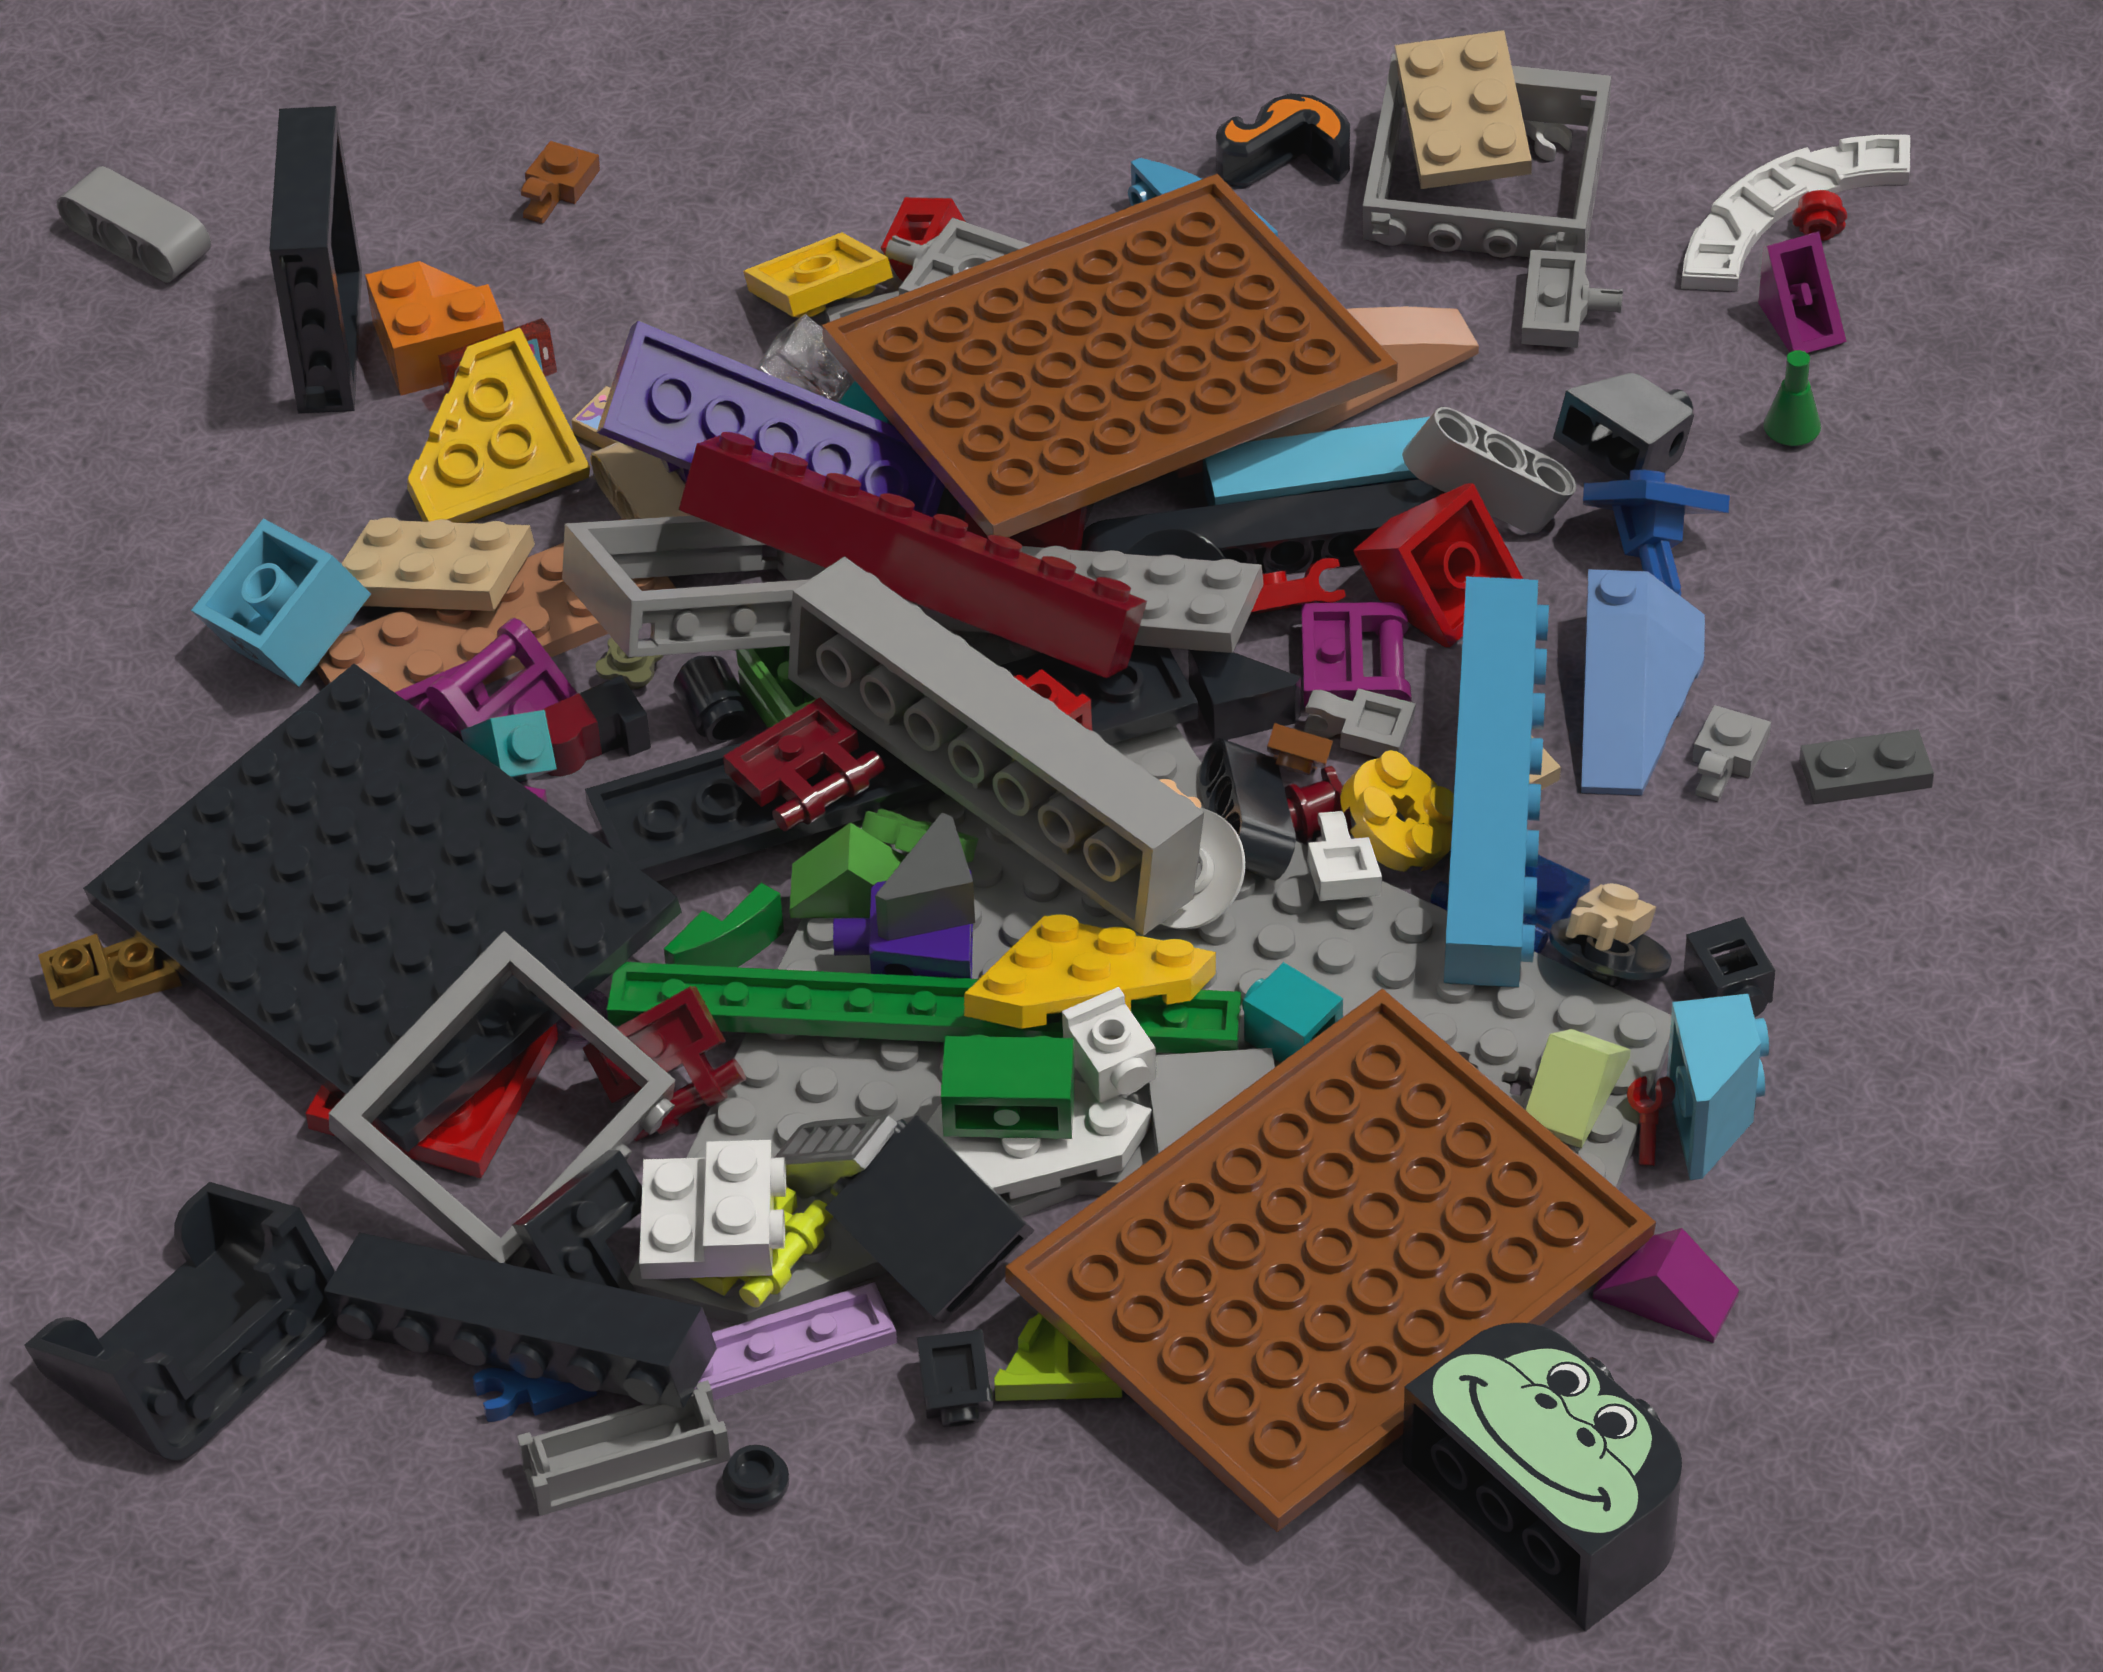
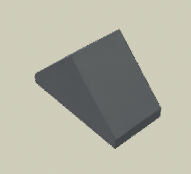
[875,813,975,941]

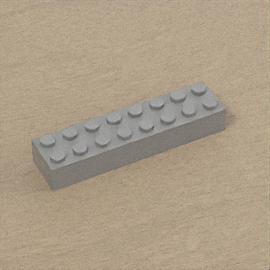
[788,557,1204,936]

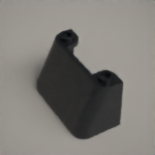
[24,1182,337,1461]

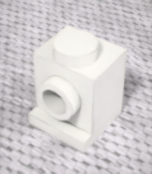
[1062,987,1156,1103]

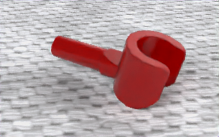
[1627,1076,1676,1166]

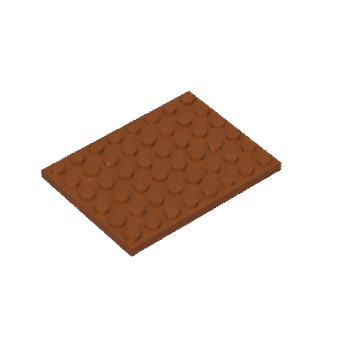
[822,174,1398,538]
[1005,988,1656,1532]

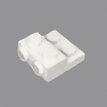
[639,1140,786,1279]

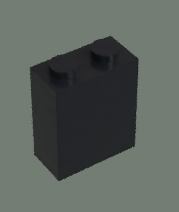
[825,1115,1035,1323]

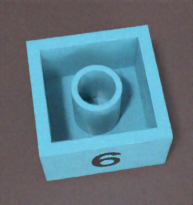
[191,518,371,687]

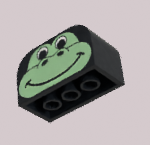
[1402,1323,1682,1632]

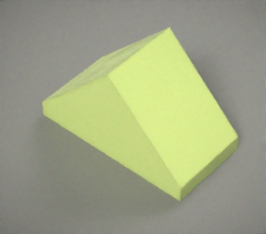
[1526,1029,1631,1148]

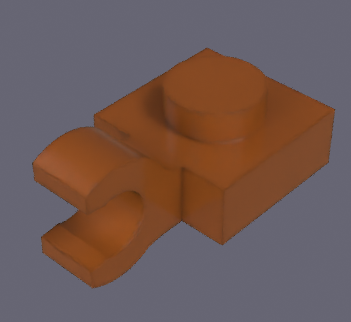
[521,141,600,223]

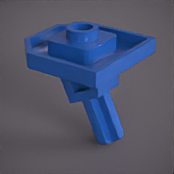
[1583,470,1730,596]

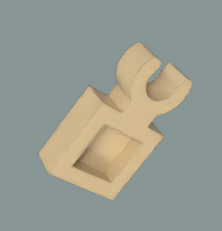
[1565,883,1656,951]

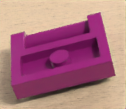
[1302,602,1412,707]
[426,618,577,736]

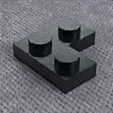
[512,1150,642,1292]

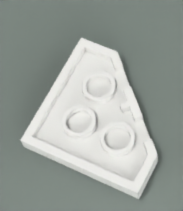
[927,1079,1152,1199]

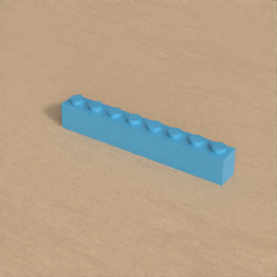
[1444,576,1549,987]

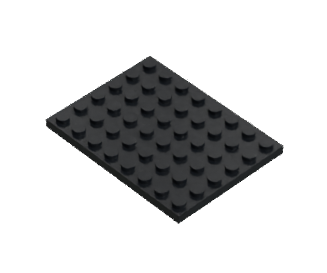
[83,664,682,1152]

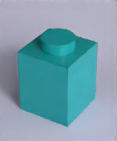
[461,710,557,782]
[1242,962,1343,1063]

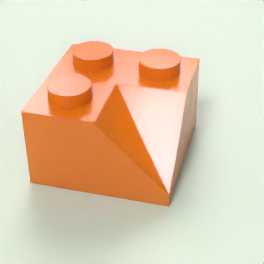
[365,261,505,396]

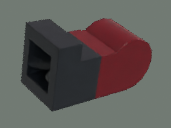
[542,675,651,776]

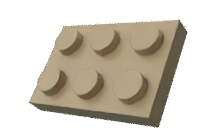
[1395,30,1532,189]
[341,517,535,611]

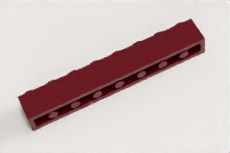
[678,432,1147,678]

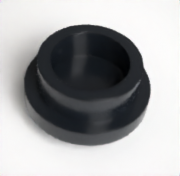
[722,1445,789,1509]

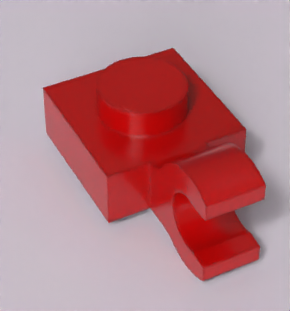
[1249,558,1346,616]

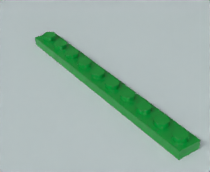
[607,962,1241,1054]

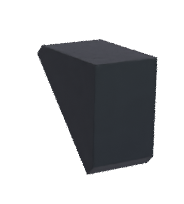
[1188,649,1301,740]

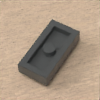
[1799,729,1934,804]

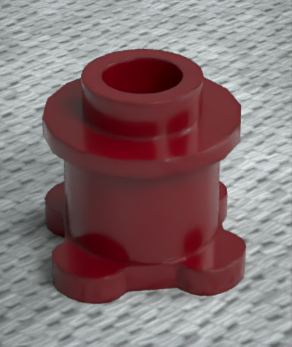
[1285,766,1352,843]

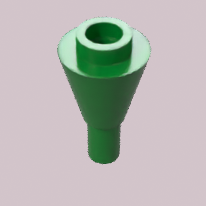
[1763,350,1821,446]

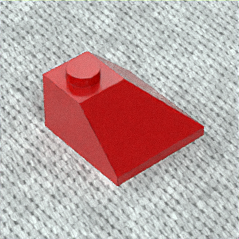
[1353,483,1523,647]

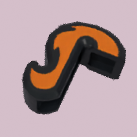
[1216,93,1350,187]

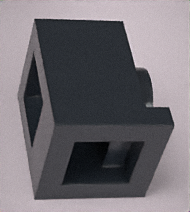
[1683,917,1776,1018]

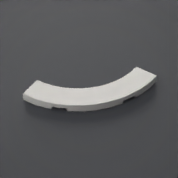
[1681,135,1910,291]

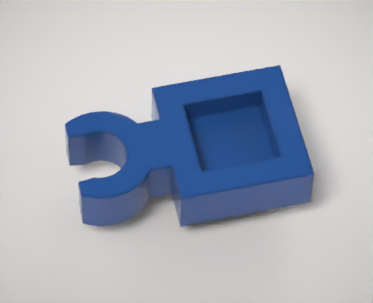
[473,1368,597,1422]

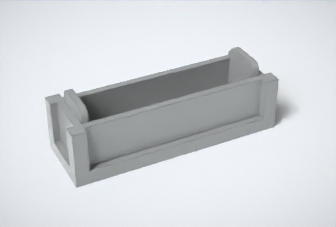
[517,1380,730,1516]

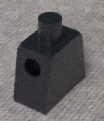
[1553,373,1694,480]

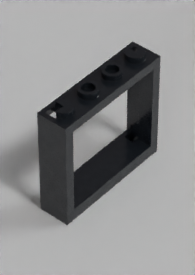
[269,106,362,414]

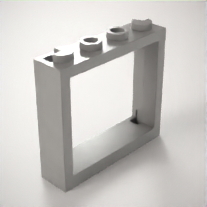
[1363,54,1611,258]
[562,516,826,657]
[329,931,676,1268]

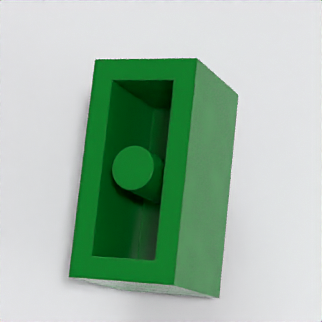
[941,1035,1075,1139]

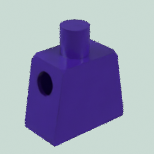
[833,870,973,979]

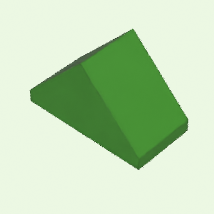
[790,822,906,918]

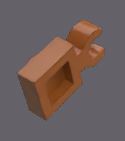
[1267,723,1333,775]

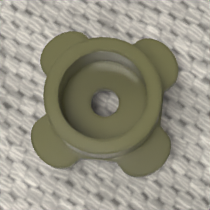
[596,637,664,690]

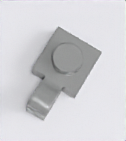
[1304,688,1416,758]
[1692,705,1771,802]

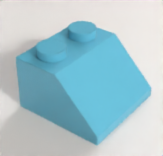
[1667,994,1769,1180]

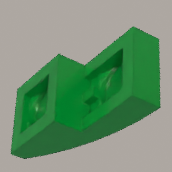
[664,883,784,967]

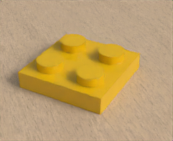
[743,232,893,318]

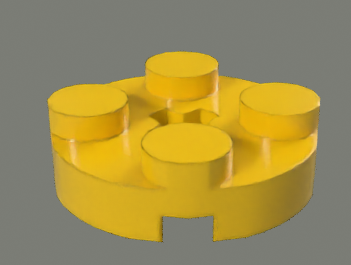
[1340,750,1454,872]

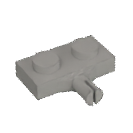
[1521,250,1623,348]

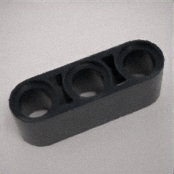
[1199,738,1296,881]

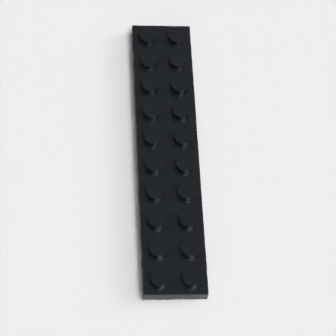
[585,645,1198,881]

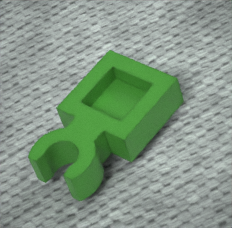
[862,809,979,862]

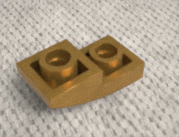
[38,933,182,1007]

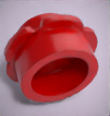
[1792,190,1847,241]

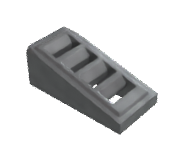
[774,1115,898,1199]

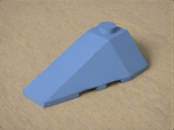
[1581,569,1705,796]

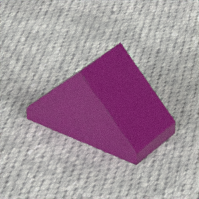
[1758,232,1847,353]
[1593,1228,1739,1343]

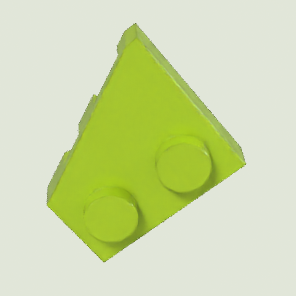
[994,1313,1122,1401]

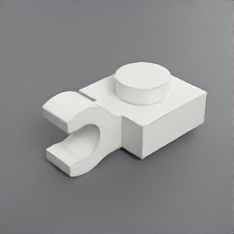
[1307,811,1382,901]

